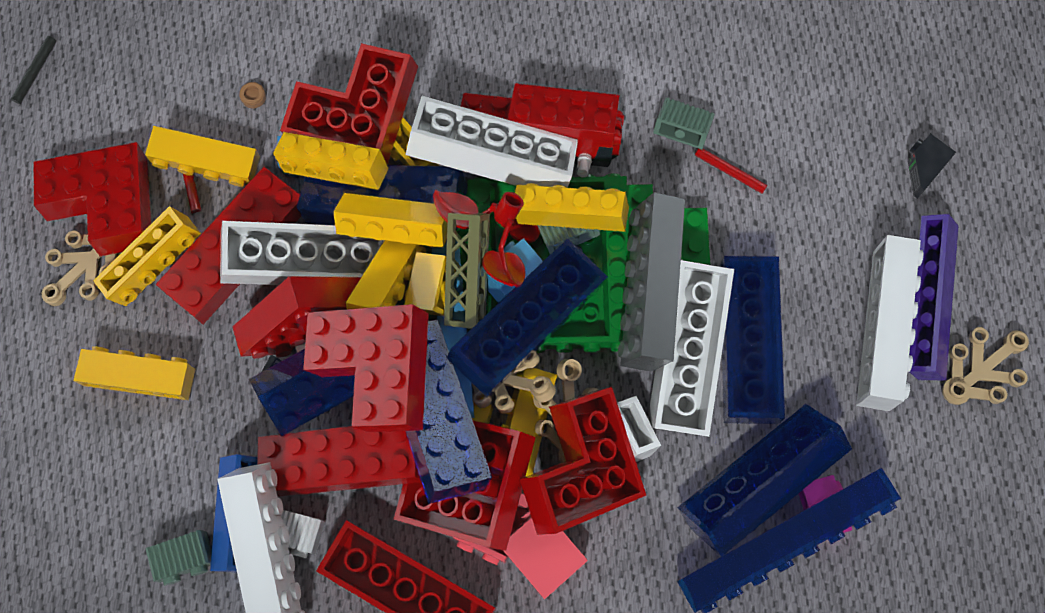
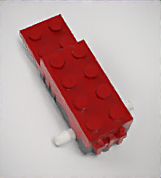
[460,83,624,177]

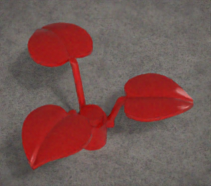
[433,189,540,287]

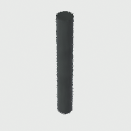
[11,36,56,104]

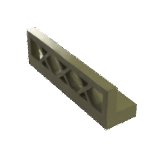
[444,213,490,329]

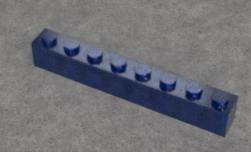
[677,468,901,613]

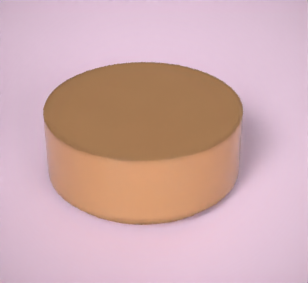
[239,82,266,108]

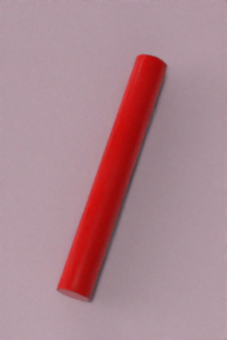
[695,148,768,194]
[182,173,201,214]

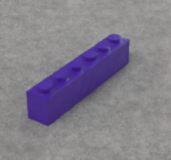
[909,214,959,381]

